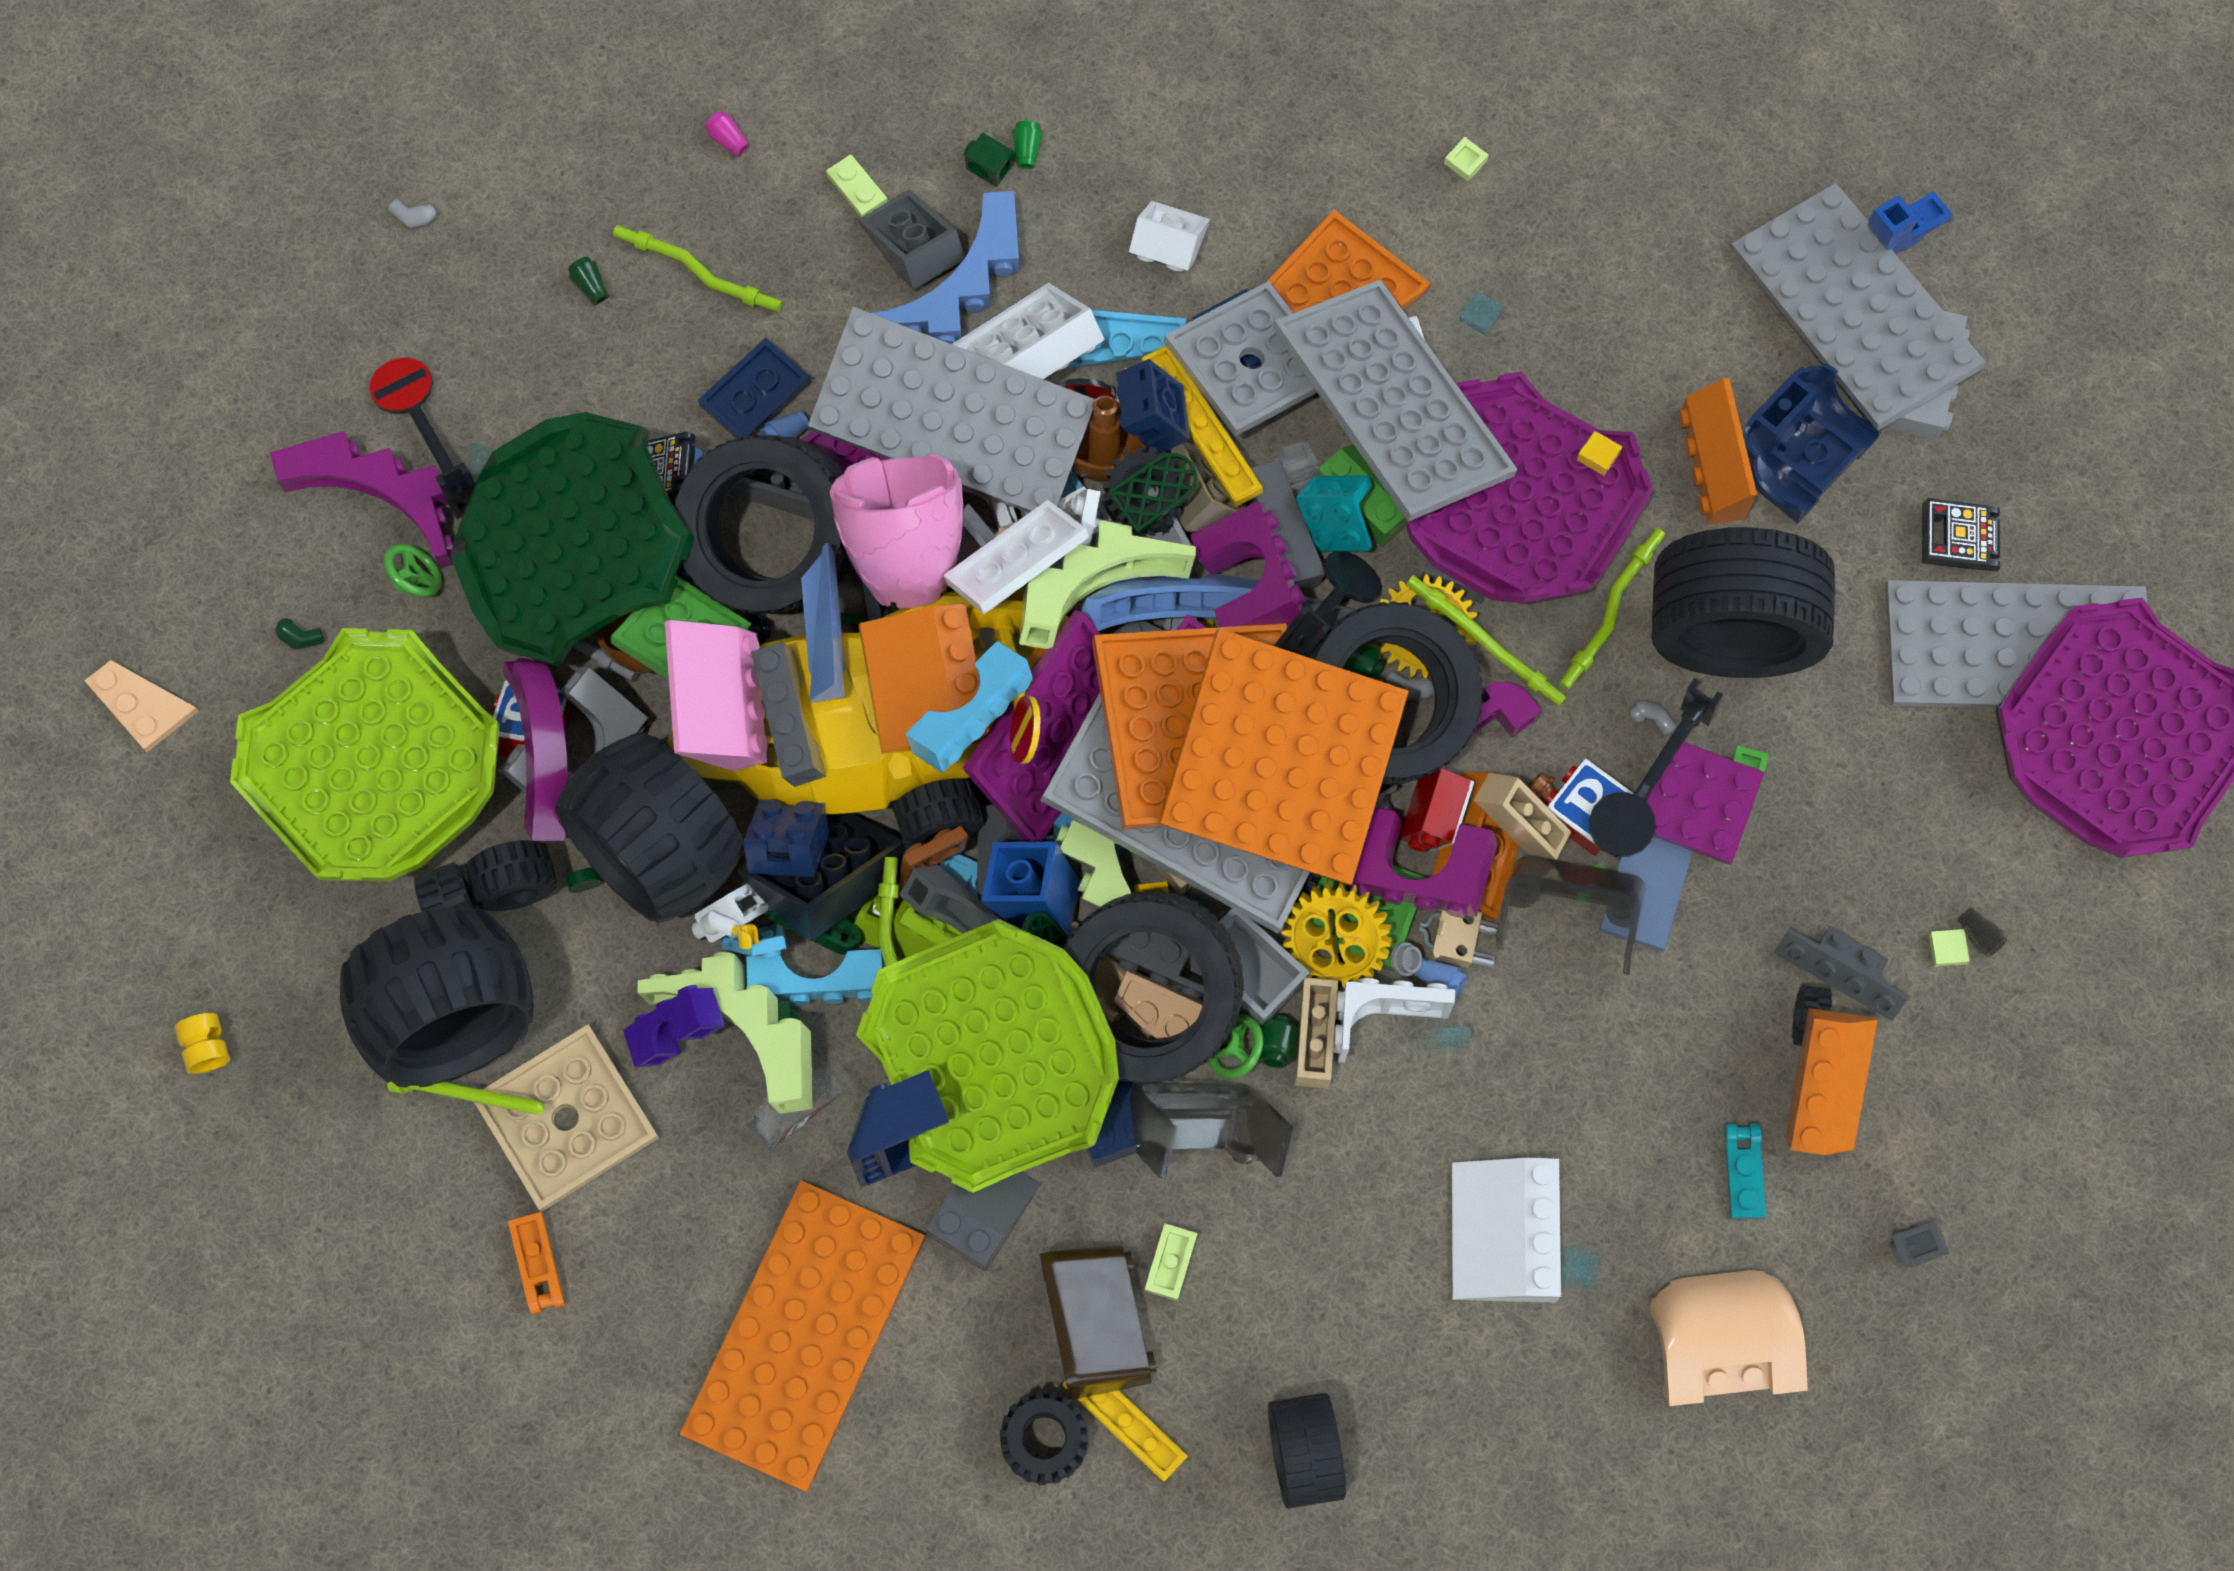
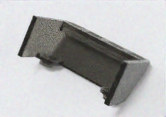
[1496,855,1646,975]
[1130,1082,1293,1178]

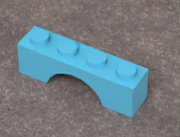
[906,641,1033,773]
[746,949,884,1006]

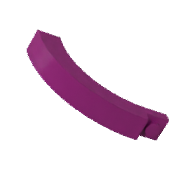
[503,658,568,841]

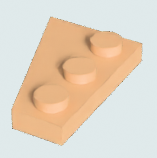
[84,660,199,752]
[1113,969,1203,1073]

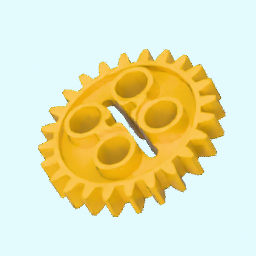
[1379,574,1477,679]
[1282,882,1392,987]

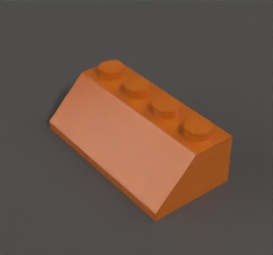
[1678,378,1757,525]
[1432,772,1519,921]
[1785,1008,1878,1155]

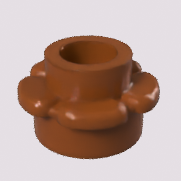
[1527,772,1554,802]

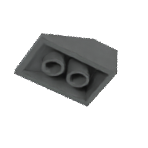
[858,189,965,290]
[926,1172,1041,1272]

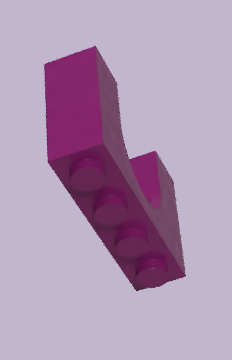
[1190,501,1305,627]
[1345,808,1498,918]

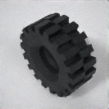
[1103,447,1188,534]

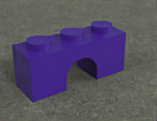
[623,985,725,1067]

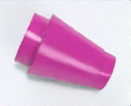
[704,110,749,157]

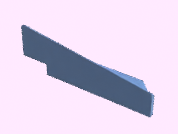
[801,543,845,703]

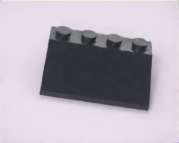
[738,813,905,941]

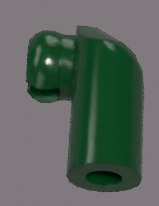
[275,618,324,649]

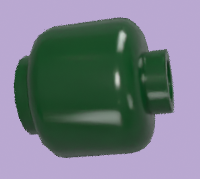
[1343,643,1384,678]
[1260,1015,1300,1068]

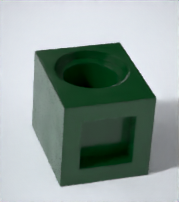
[964,132,1014,187]

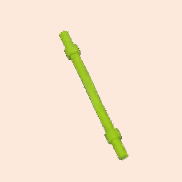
[613,225,783,313]
[1558,528,1665,690]
[1405,575,1566,706]
[877,857,899,967]

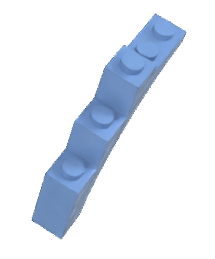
[871,191,1020,344]
[1082,574,1259,631]

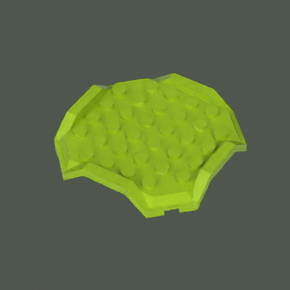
[230,628,500,882]
[856,919,1119,1193]

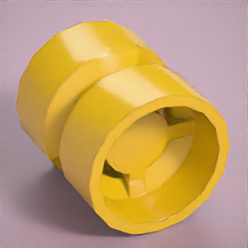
[174,1013,231,1074]

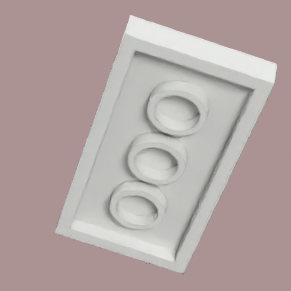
[943,500,1089,614]

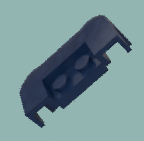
[1743,363,1882,524]

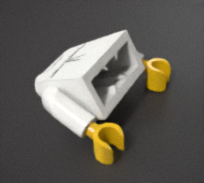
[692,884,768,949]

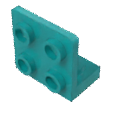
[1296,475,1372,551]

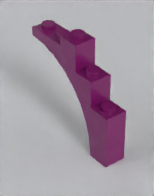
[270,431,453,568]

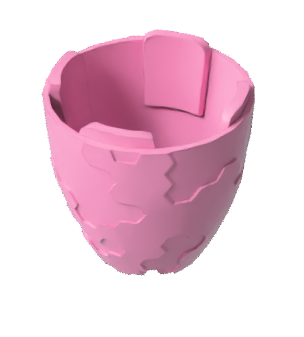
[830,454,963,608]

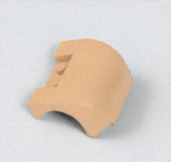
[1650,1270,1808,1406]

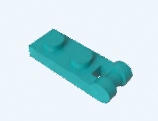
[1724,1123,1766,1219]

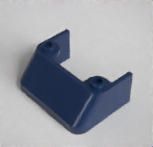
[847,1070,950,1186]

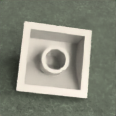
[1129,201,1210,271]

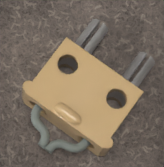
[1419,909,1501,968]

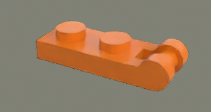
[508,1211,566,1315]

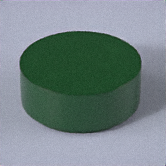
[566,868,601,893]

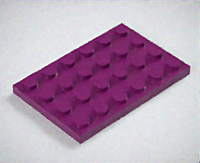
[962,610,1101,842]

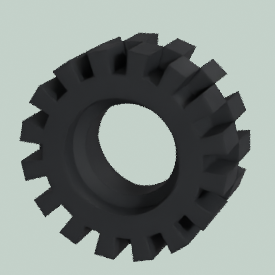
[1792,985,1832,1046]

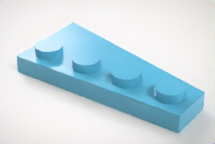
[1066,310,1187,368]

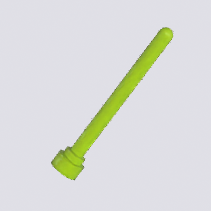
[387,1081,544,1115]

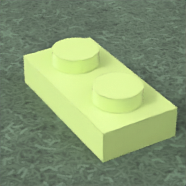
[826,154,888,217]
[1145,1223,1197,1301]

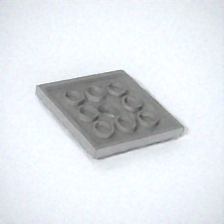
[1163,281,1317,437]

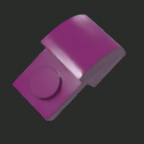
[1472,682,1541,738]

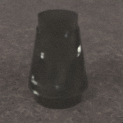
[1957,908,2007,958]

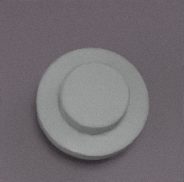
[1391,942,1422,976]

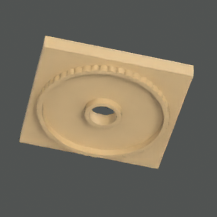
[474,1024,659,1212]

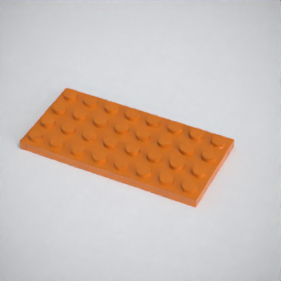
[680,1180,925,1493]

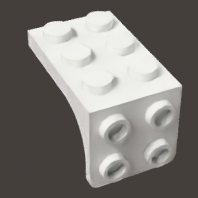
[1333,978,1455,1063]

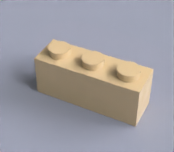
[1474,773,1571,860]
[1295,978,1338,1089]

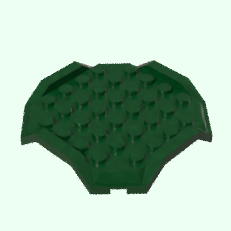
[451,412,694,668]

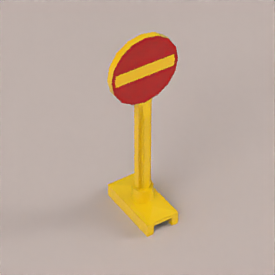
[967,599,1040,764]

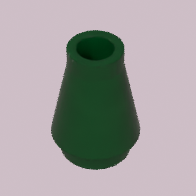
[568,257,609,306]

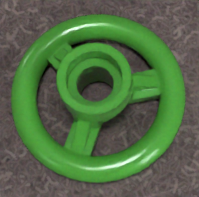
[383,544,442,597]
[1208,1014,1263,1079]

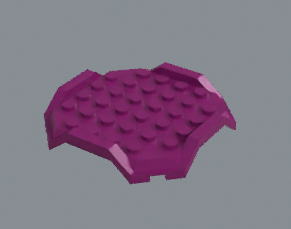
[1402,372,1653,603]
[1998,597,2234,858]

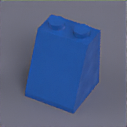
[981,842,1080,937]

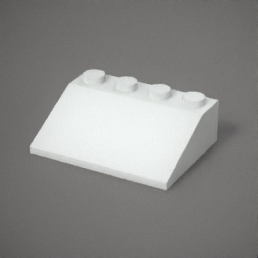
[952,282,1104,380]
[1452,1158,1561,1303]

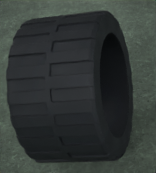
[1268,1393,1346,1509]

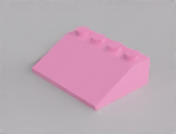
[665,620,768,771]

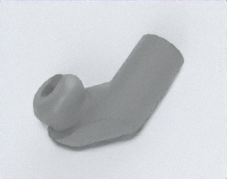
[388,199,436,228]
[1386,671,1435,701]
[1630,700,1677,737]

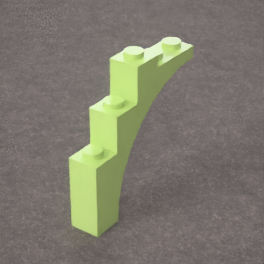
[1019,521,1196,649]
[1055,820,1189,975]
[638,952,813,1114]

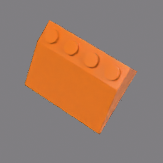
[858,603,989,754]

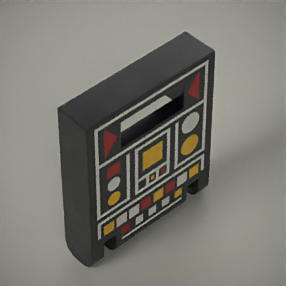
[648,432,696,501]
[1922,498,2000,571]

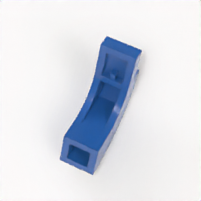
[1868,191,1953,253]

